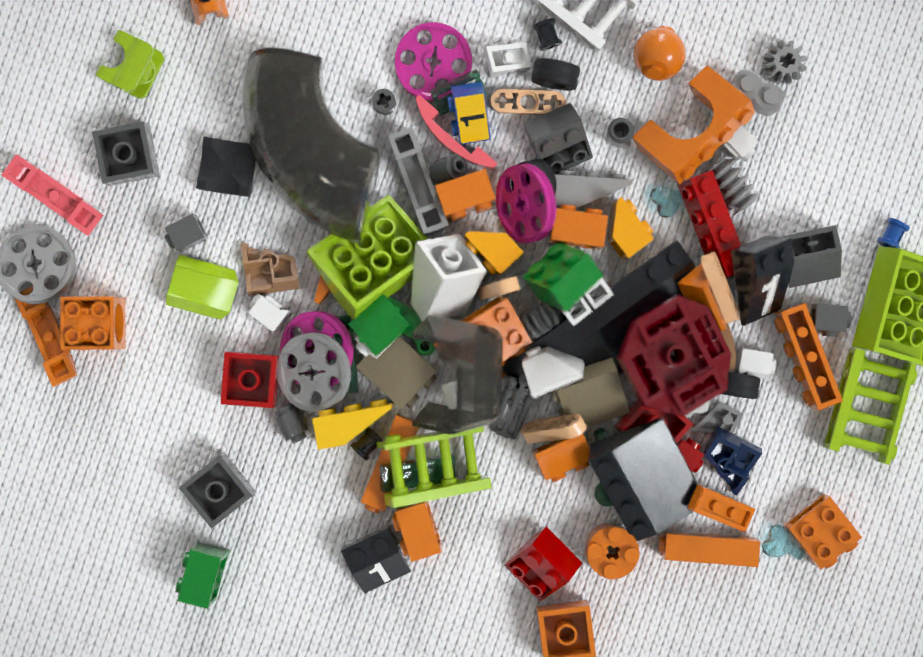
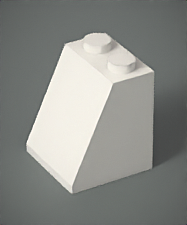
[411,234,486,323]

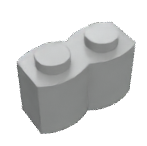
[730,70,786,116]

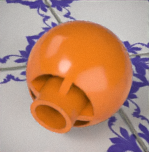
[633,26,686,81]

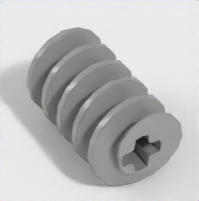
[705,158,760,215]

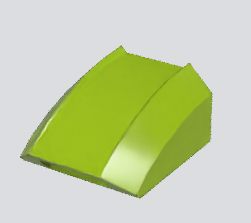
[166,255,239,320]

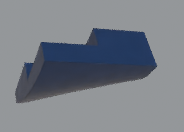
[704,426,763,496]

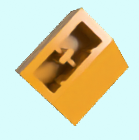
[608,197,654,260]
[464,231,524,276]

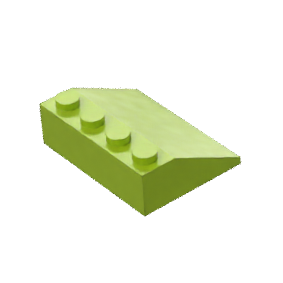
[306,194,429,319]
[852,246,923,366]

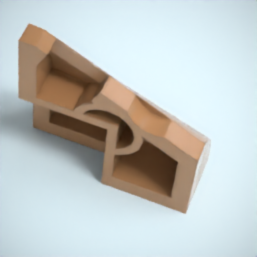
[240,243,300,296]

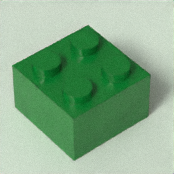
[523,242,603,312]
[175,542,229,609]

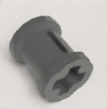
[372,89,397,116]

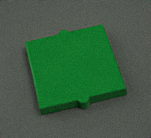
[349,294,411,357]

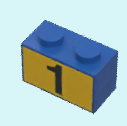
[447,82,491,145]

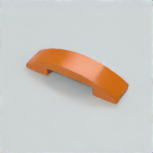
[15,286,77,387]

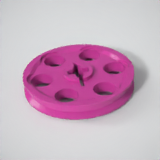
[395,22,472,102]
[496,164,556,243]
[280,311,354,387]

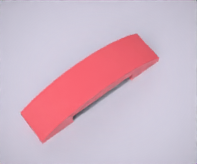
[416,95,498,170]
[1,154,104,236]

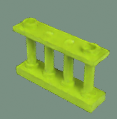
[823,348,917,465]
[377,421,492,508]

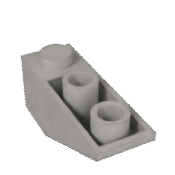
[555,170,633,210]

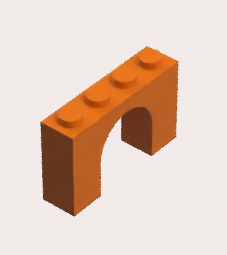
[632,65,755,185]

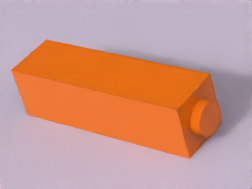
[360,414,421,513]
[658,530,760,567]

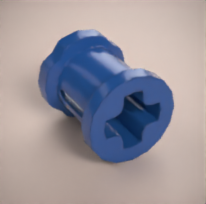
[877,218,910,248]

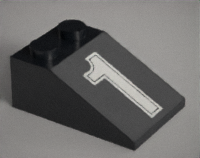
[731,235,794,326]

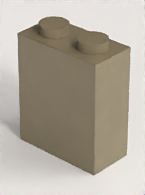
[356,336,437,409]
[551,358,630,427]

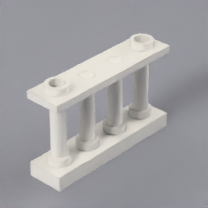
[530,0,639,54]

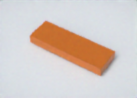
[687,484,756,532]

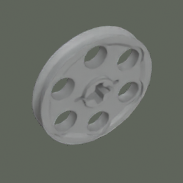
[0,226,76,304]
[277,332,351,412]

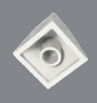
[522,346,585,398]

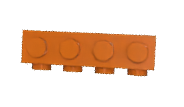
[774,303,843,411]

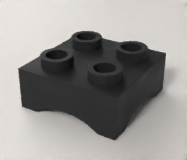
[196,137,258,197]

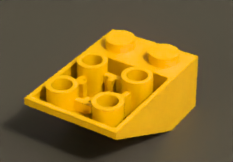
[312,398,394,450]

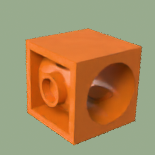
[60,296,126,350]

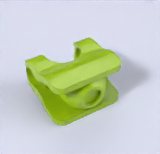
[95,30,165,99]

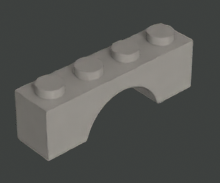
[388,127,449,236]

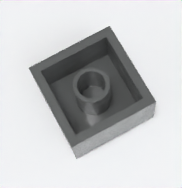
[92,121,160,186]
[179,452,257,529]

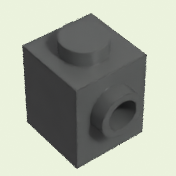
[165,214,209,252]
[810,304,851,337]

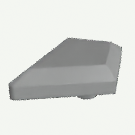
[693,402,743,434]

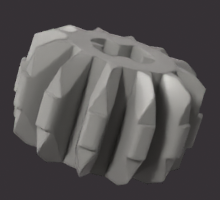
[762,40,807,85]

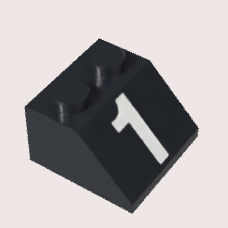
[341,524,411,593]

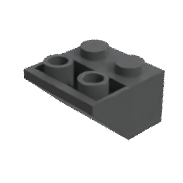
[523,102,593,174]
[782,225,842,288]

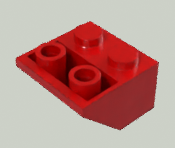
[504,526,582,602]

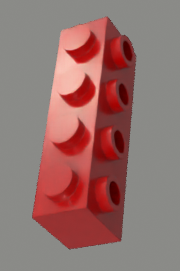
[677,170,742,277]

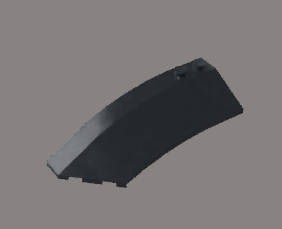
[501,240,696,394]

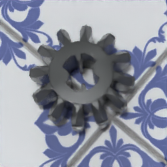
[520,303,564,340]

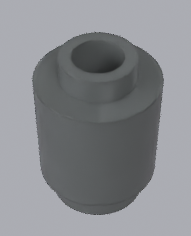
[606,118,634,148]
[429,154,467,184]
[274,404,309,444]

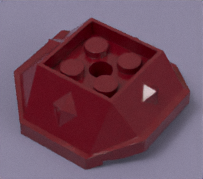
[617,296,731,416]

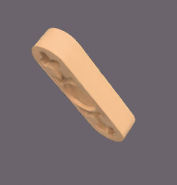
[490,89,566,116]
[701,252,740,323]
[477,277,520,301]
[520,414,587,444]

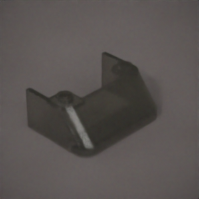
[412,315,503,434]

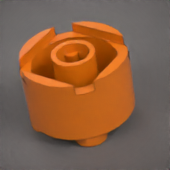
[585,523,640,580]

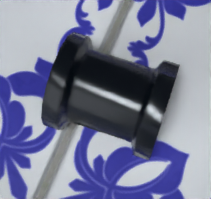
[532,18,562,51]
[350,426,384,461]

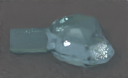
[650,186,682,218]
[762,524,805,560]

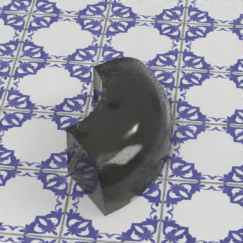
[242,48,380,244]

